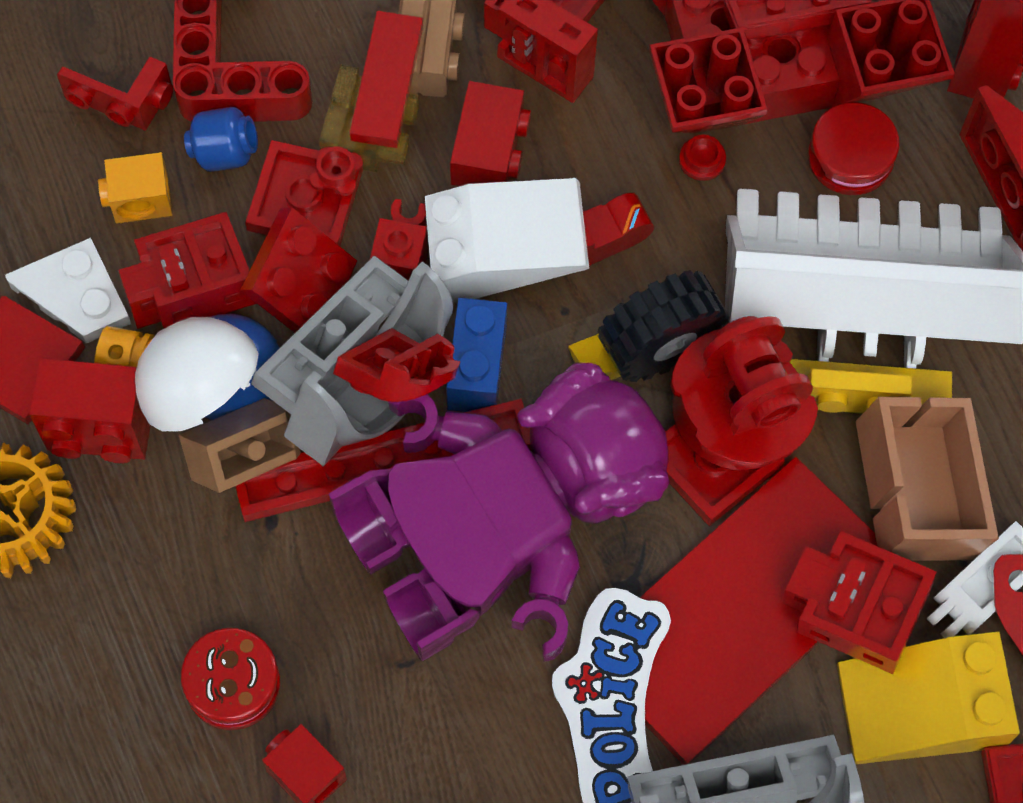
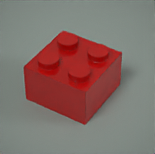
[29,358,151,463]

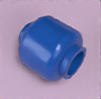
[184,107,258,172]

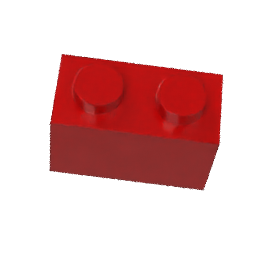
[450,81,531,186]

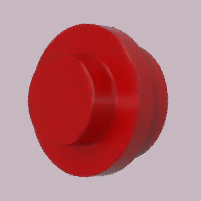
[679,134,726,181]

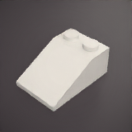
[425,178,589,304]

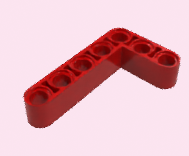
[173,0,313,122]

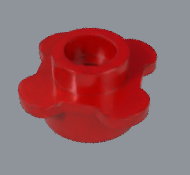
[310,146,363,196]

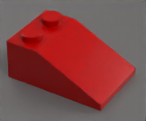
[959,85,1023,251]

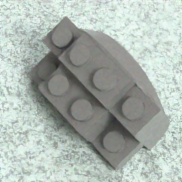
[251,256,453,466]
[627,735,864,803]

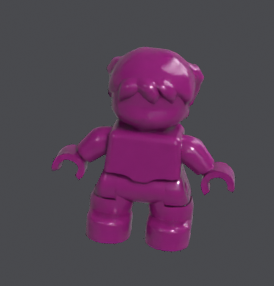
[329,362,670,661]

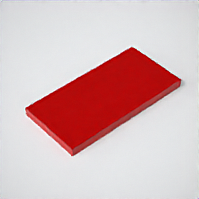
[640,457,877,765]

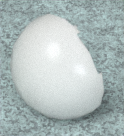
[135,317,259,432]

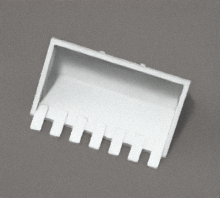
[725,189,1023,369]

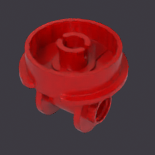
[670,316,818,470]

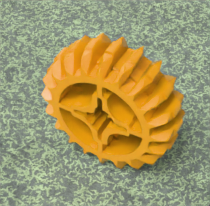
[0,442,76,579]

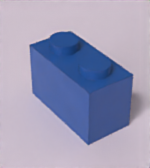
[447,297,507,412]

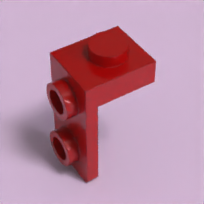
[57,56,173,131]

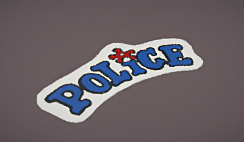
[552,588,671,803]

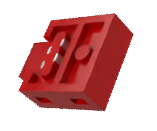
[484,0,598,103]
[118,212,257,329]
[784,531,937,674]

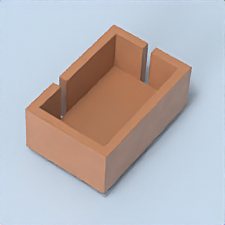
[855,397,999,561]

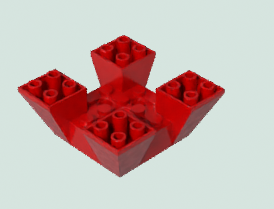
[649,0,955,133]

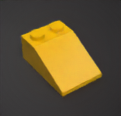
[837,632,1020,764]

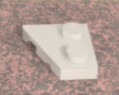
[5,238,131,343]

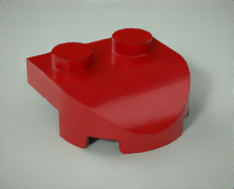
[333,328,460,402]

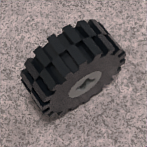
[597,270,730,382]

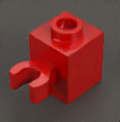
[369,199,428,281]

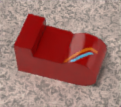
[583,193,654,266]

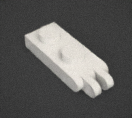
[926,521,1023,638]

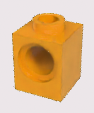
[98,152,173,224]

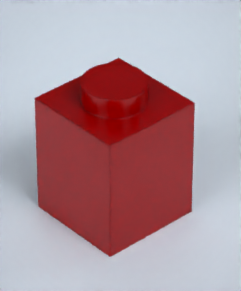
[262,724,347,803]

